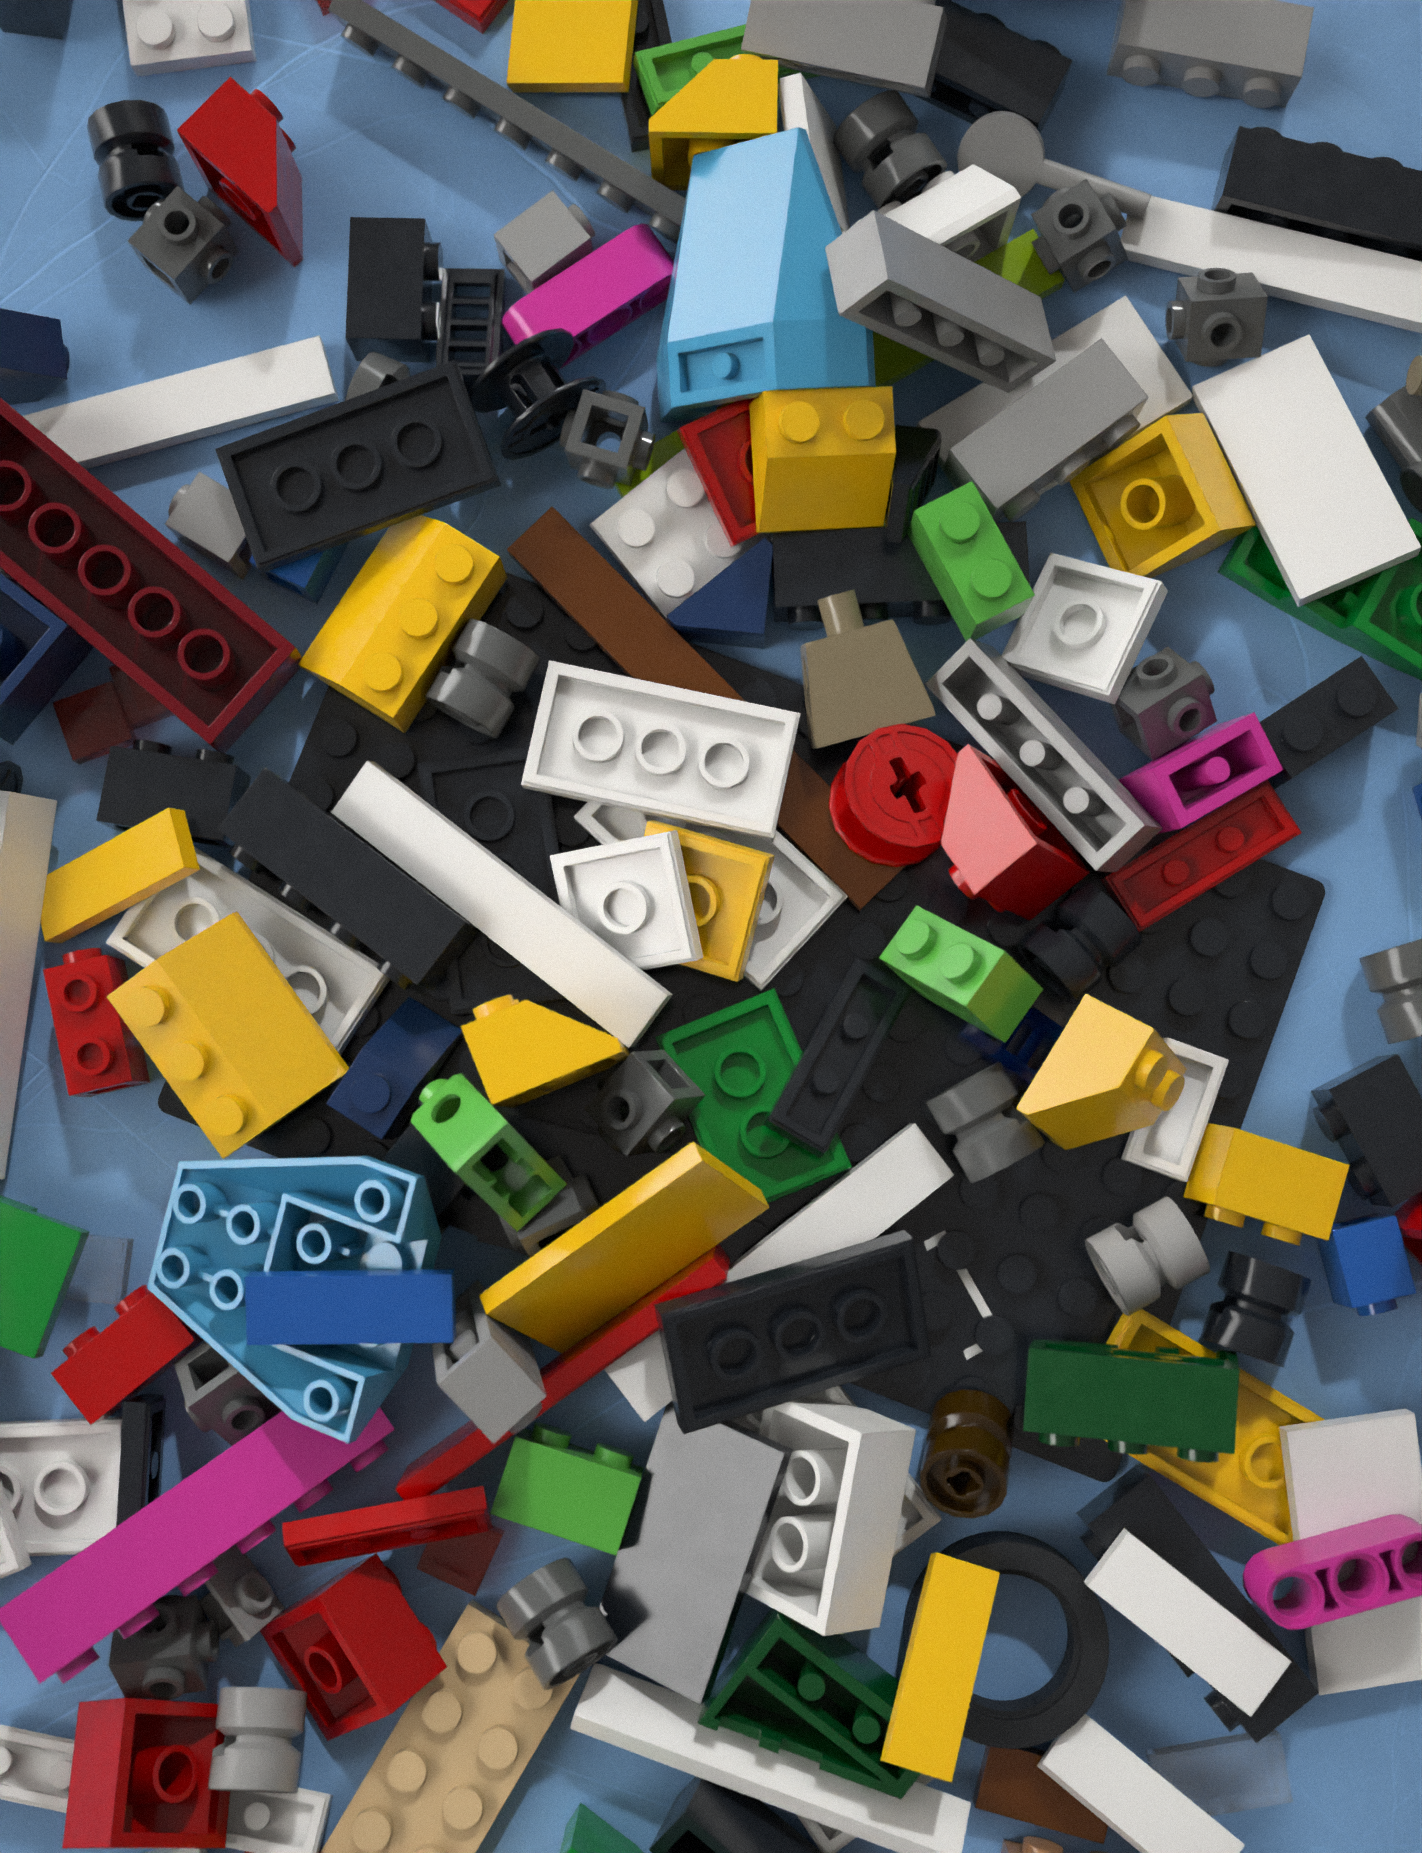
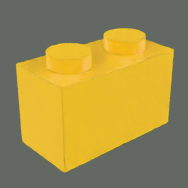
[1183,1123,1349,1246]

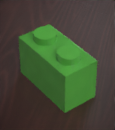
[907,481,1035,641]
[879,905,1043,1043]
[490,1423,644,1556]

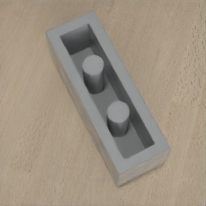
[741,0,948,98]
[1107,0,1314,108]
[943,338,1149,523]
[432,1280,547,1444]

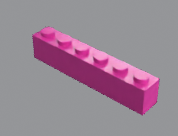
[0,1407,395,1684]

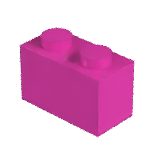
[1118,712,1283,834]

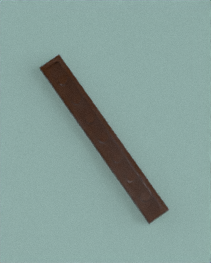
[507,506,906,911]

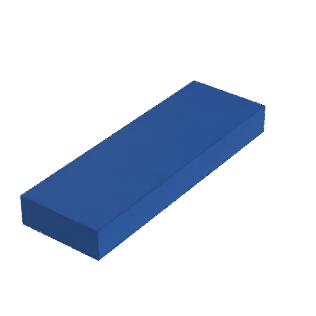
[245,1269,456,1345]

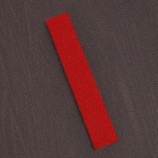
[395,1244,730,1500]

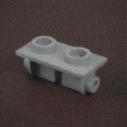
[199,1544,285,1647]

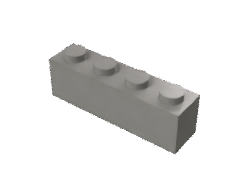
[825,210,1056,393]
[925,638,1163,873]

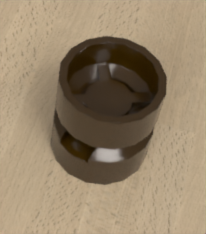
[920,1389,1014,1518]

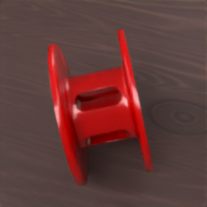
[828,724,958,868]

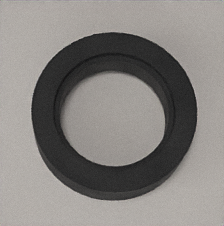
[904,1531,1109,1749]

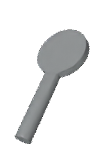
[957,111,1151,219]

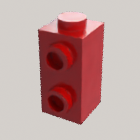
[43,948,150,1097]
[51,1284,204,1425]

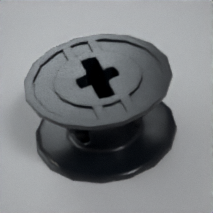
[469,328,606,460]

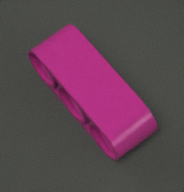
[501,223,674,370]
[1242,1514,1422,1630]

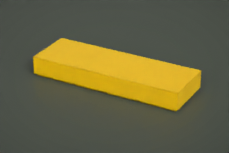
[40,808,200,943]
[880,1552,1000,1782]

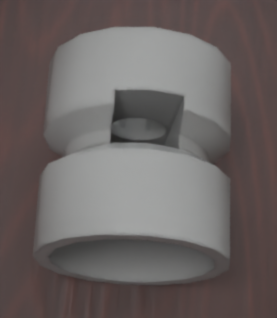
[1085,1197,1210,1316]
[208,1687,308,1793]

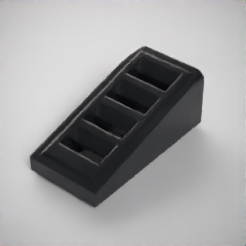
[436,268,506,391]
[885,425,942,543]

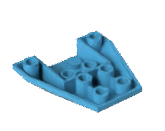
[656,127,876,423]
[147,1156,442,1443]

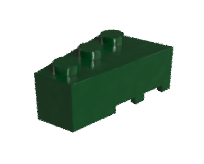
[1023,1339,1239,1463]
[697,1608,921,1799]

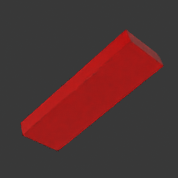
[1101,779,1302,932]
[282,1485,493,1567]

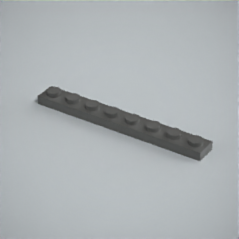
[328,0,686,244]

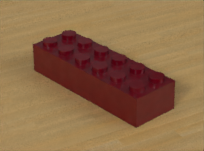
[0,397,302,753]

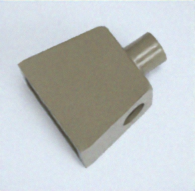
[800,590,936,749]

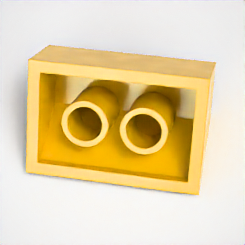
[298,515,508,733]
[107,912,349,1159]
[461,994,629,1108]

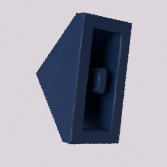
[666,537,773,649]

